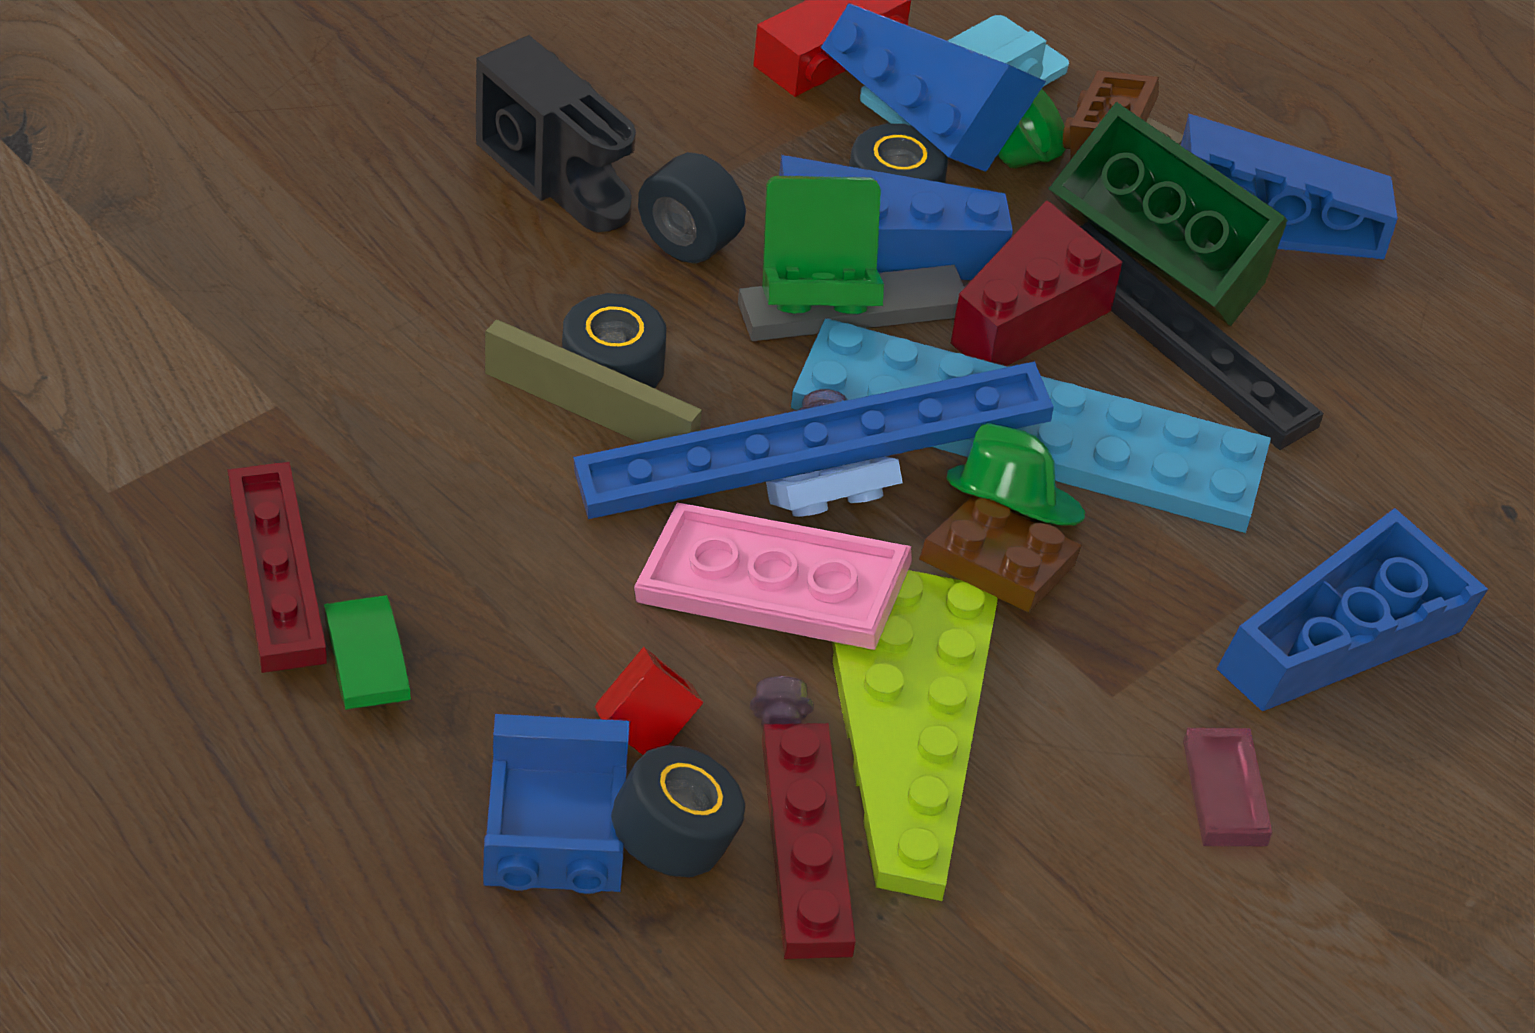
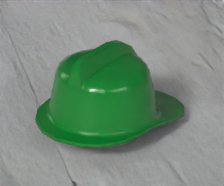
[998,89,1066,169]
[946,423,1085,525]

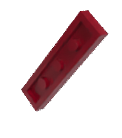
[227,462,327,673]
[762,723,856,959]

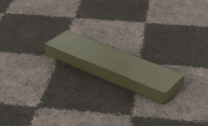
[485,319,702,443]

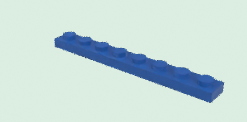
[573,361,1054,519]

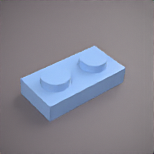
[766,456,903,517]

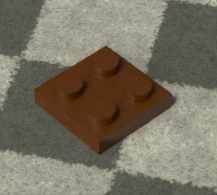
[919,495,1082,613]

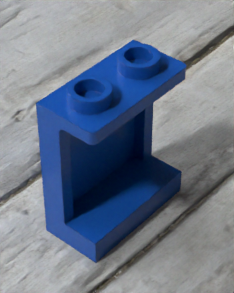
[483,714,629,894]

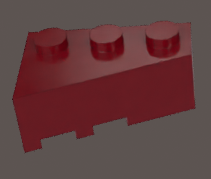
[950,200,1123,366]

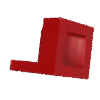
[595,647,704,755]

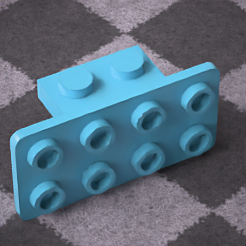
[860,15,1069,126]

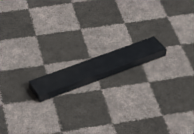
[1080,222,1324,450]

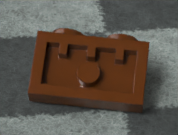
[1063,70,1159,159]

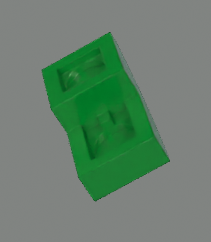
[324,595,411,710]

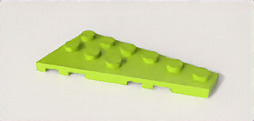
[832,570,998,901]

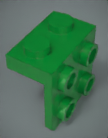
[762,176,884,314]

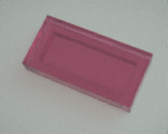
[1183,728,1273,847]

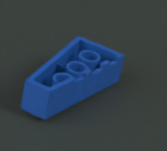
[821,3,1046,172]
[1181,114,1398,259]
[1217,508,1488,712]

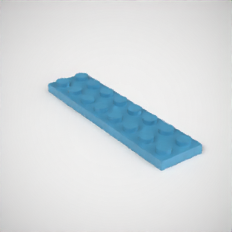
[791,319,1271,533]

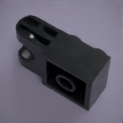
[476,35,636,233]

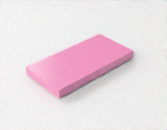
[634,502,912,650]

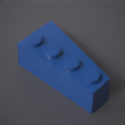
[779,155,1013,280]

